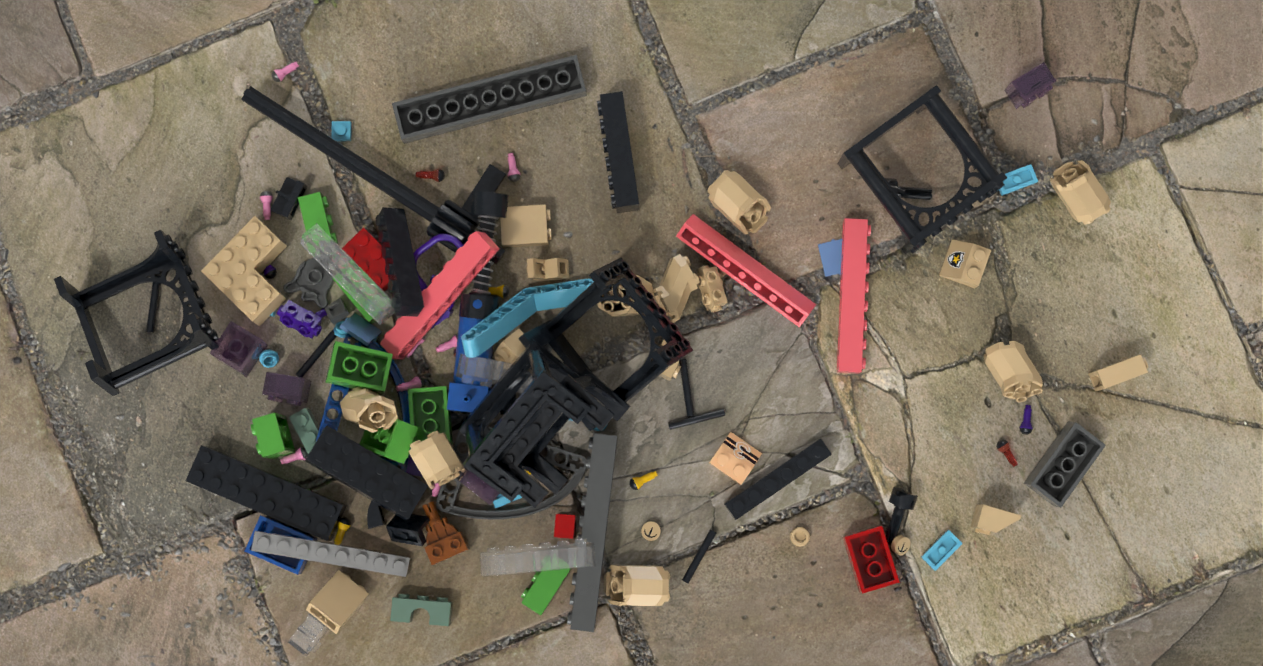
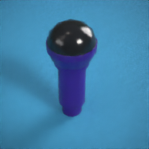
[264,265,277,279]
[1019,405,1033,435]

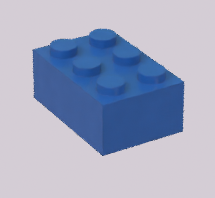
[244,515,318,575]

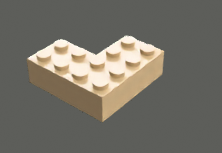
[201,216,287,326]

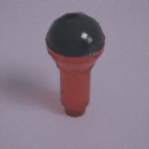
[416,169,445,182]
[996,440,1018,467]

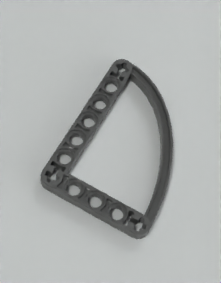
[436,423,587,520]

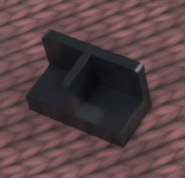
[271,177,308,220]
[386,514,430,546]

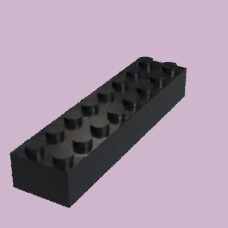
[185,445,347,541]

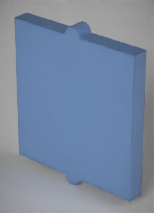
[818,239,842,277]
[339,313,382,346]

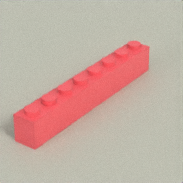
[676,214,816,327]
[837,218,871,374]
[380,231,500,360]

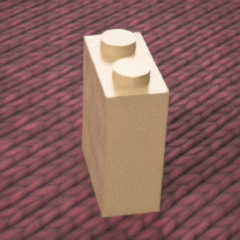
[500,205,552,248]
[1088,354,1148,391]
[306,570,369,634]

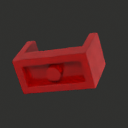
[554,514,577,539]

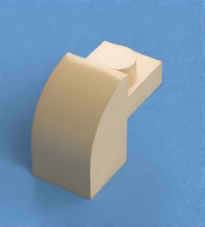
[527,258,569,281]

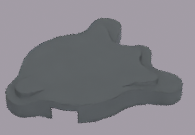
[283,253,335,309]

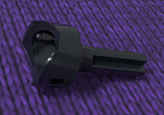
[885,178,933,200]
[886,487,918,543]

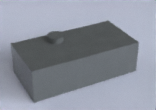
[1024,421,1106,508]

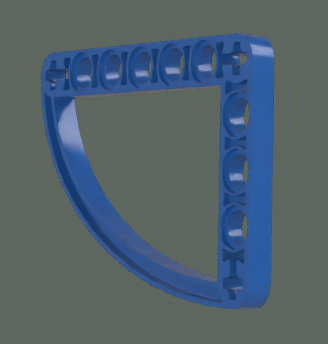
[316,334,411,472]

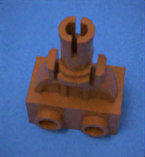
[422,501,470,565]

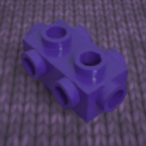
[277,300,327,339]

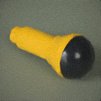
[629,471,658,490]
[334,517,351,545]

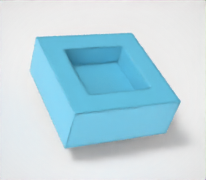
[331,121,352,141]

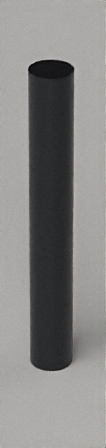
[146,275,161,333]
[296,330,337,379]
[679,359,695,417]
[668,408,725,430]
[682,529,717,584]

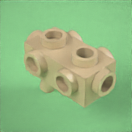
[696,265,728,313]

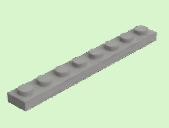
[251,530,410,577]

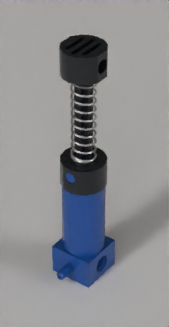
[447,191,509,412]

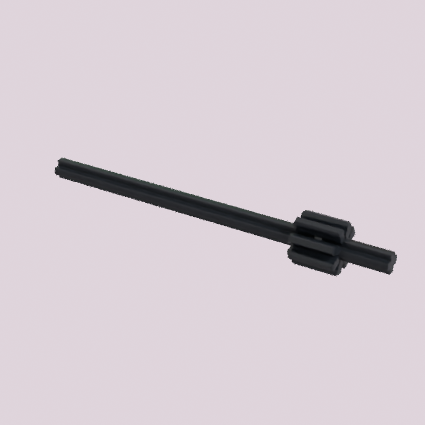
[241,86,506,265]

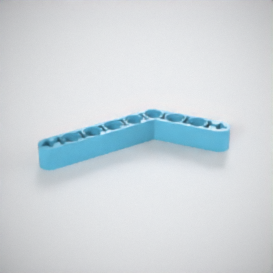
[461,279,594,358]

